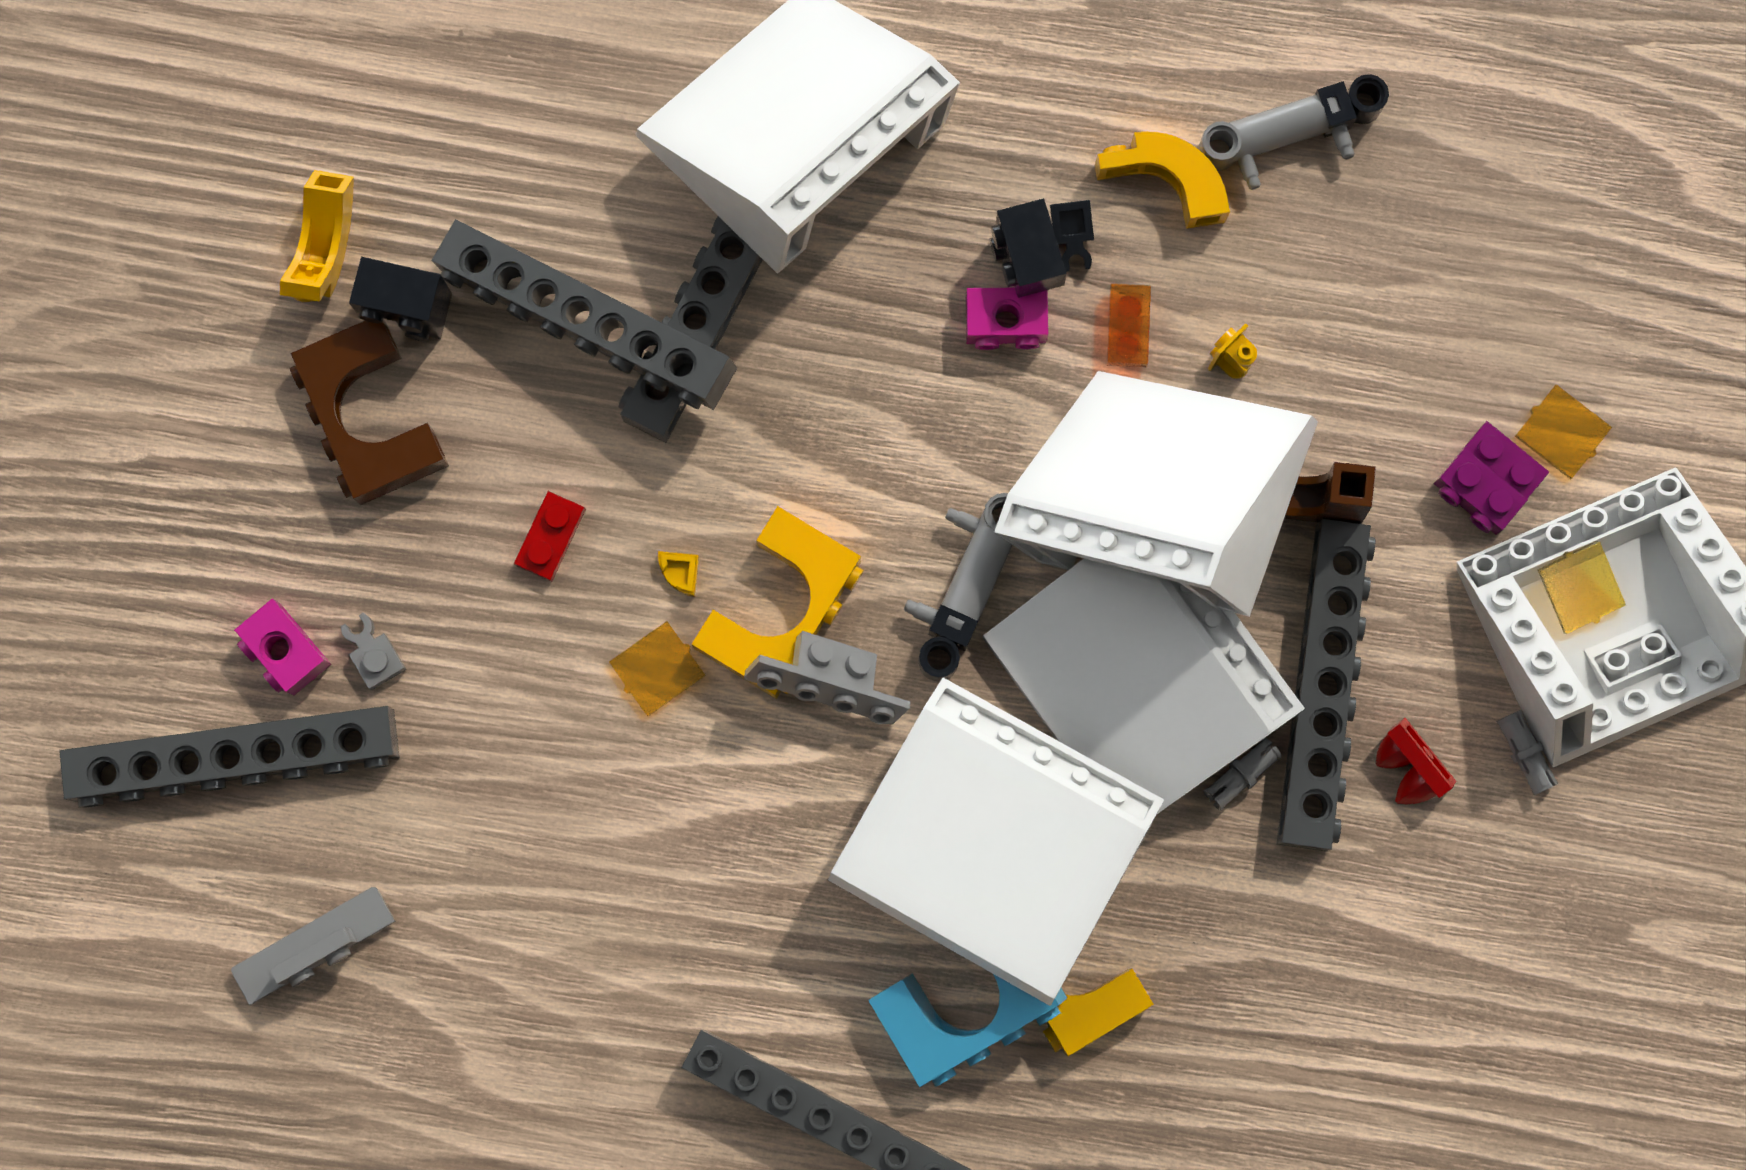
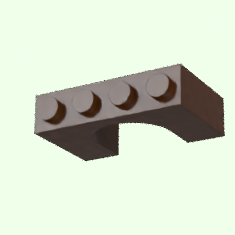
[290,319,449,505]
[1284,462,1376,524]

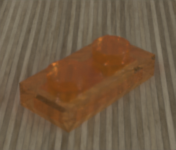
[1107,284,1151,368]

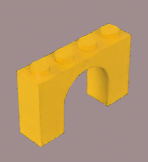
[692,506,864,699]
[1043,968,1154,1056]

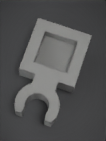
[341,613,407,690]

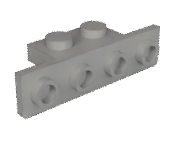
[744,631,910,724]
[231,887,396,1005]

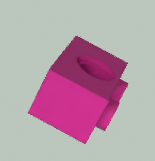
[966,287,1048,350]
[234,598,332,696]

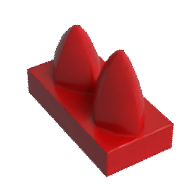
[1376,717,1457,805]

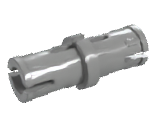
[1496,710,1558,795]
[1204,738,1282,811]

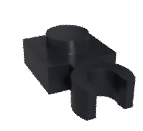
[1050,200,1094,272]

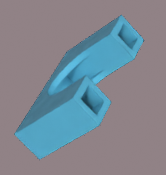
[868,973,1067,1087]

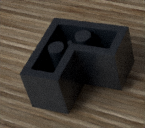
[990,198,1067,298]
[349,256,452,342]

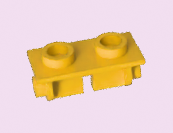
[1208,323,1257,379]

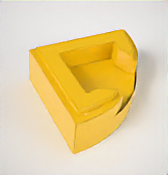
[658,551,699,597]

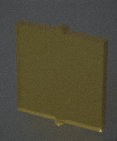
[1515,384,1612,479]
[1538,541,1626,634]
[609,621,706,717]

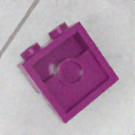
[1433,421,1549,535]

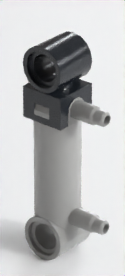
[1198,74,1389,190]
[904,493,1012,682]

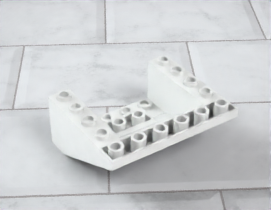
[636,0,960,274]
[994,371,1318,617]
[1457,468,1746,767]
[982,558,1305,814]
[828,678,1164,1006]

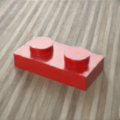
[514,491,586,582]

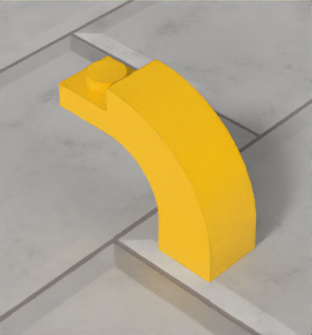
[1095,131,1230,229]
[280,170,354,302]

